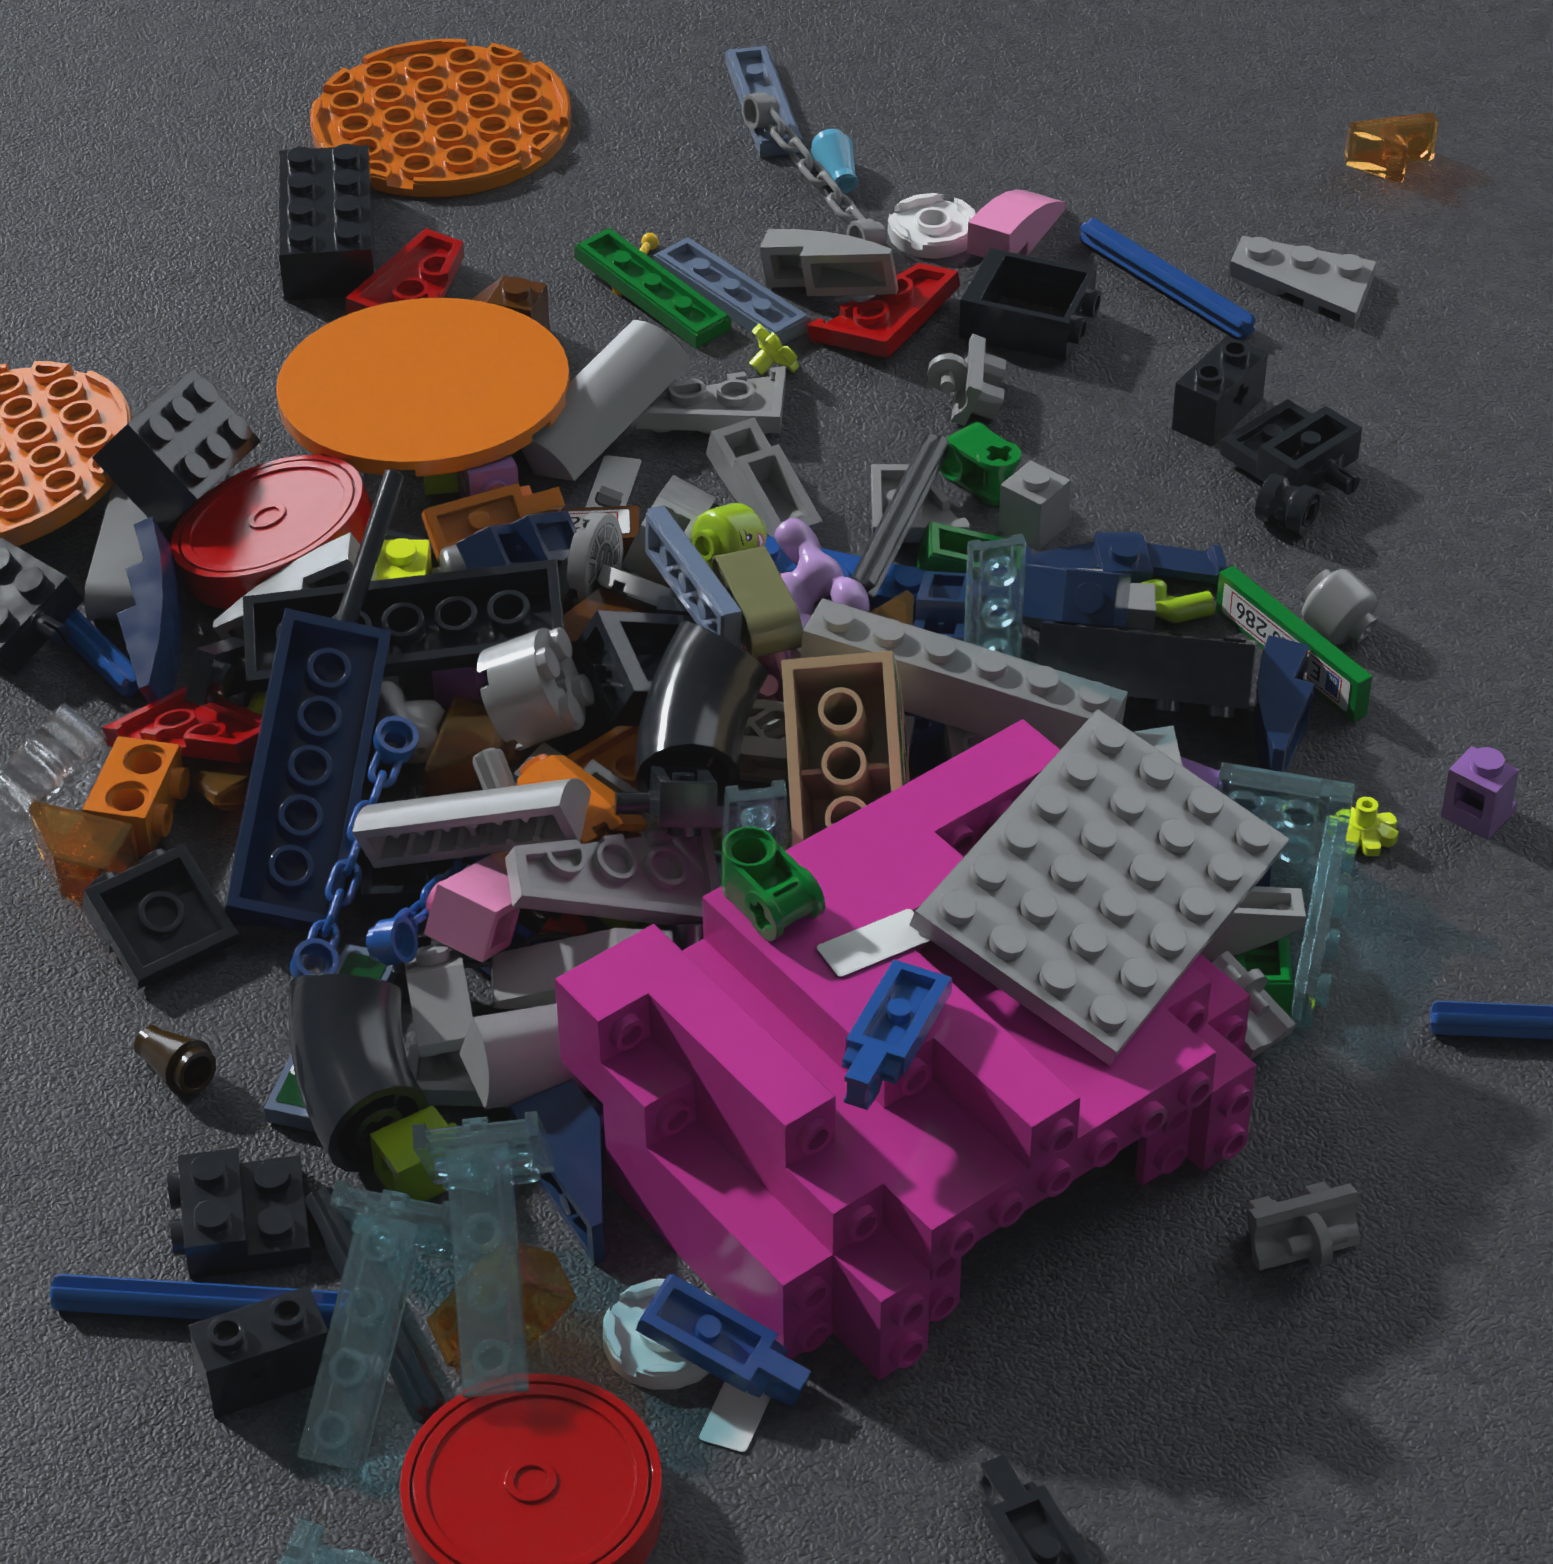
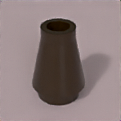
[134,1025,216,1094]

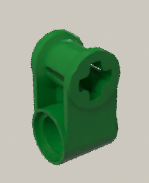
[939,422,1022,506]
[722,827,826,941]

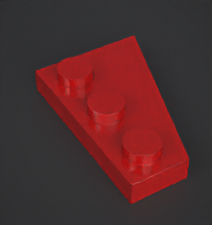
[346,228,464,314]
[102,685,262,763]

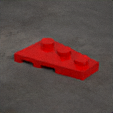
[807,263,960,358]

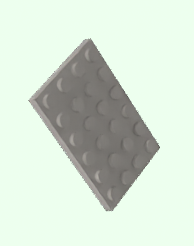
[909,709,1289,1066]

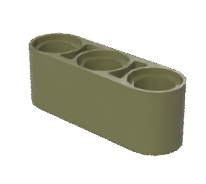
[712,546,803,658]

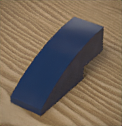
[456,511,577,570]
[914,571,976,643]
[1253,635,1315,790]

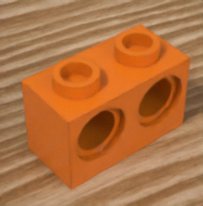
[82,736,190,856]

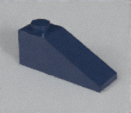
[973,558,1131,627]
[509,1079,605,1266]

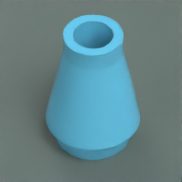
[810,129,858,194]

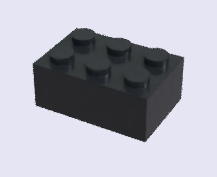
[92,368,261,532]

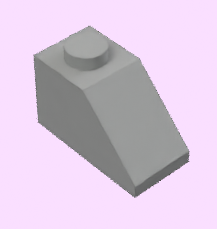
[404,944,473,1057]

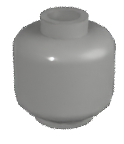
[1300,569,1378,645]

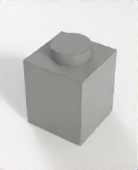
[998,460,1071,551]

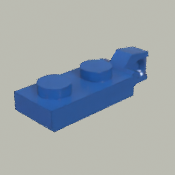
[842,959,952,1110]
[635,1274,811,1407]

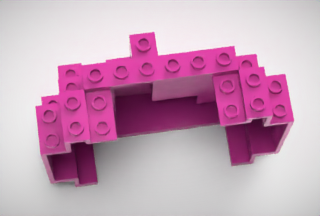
[555,719,1256,1380]

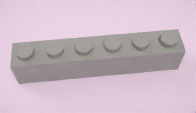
[800,598,1128,750]

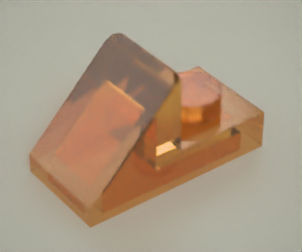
[1344,112,1439,183]

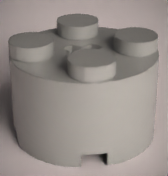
[477,627,595,751]

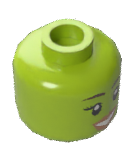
[691,503,767,571]

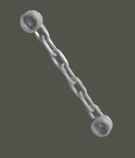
[742,92,886,246]

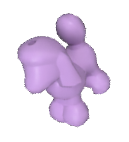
[774,518,870,659]

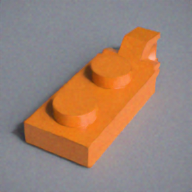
[421,483,565,562]

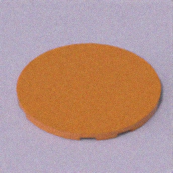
[310,39,571,198]
[276,298,570,477]
[0,361,133,547]

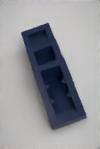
[117,517,182,704]

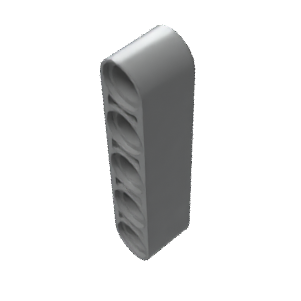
[84,483,165,621]

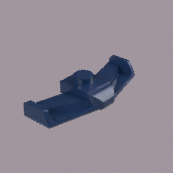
[1018,531,1227,590]

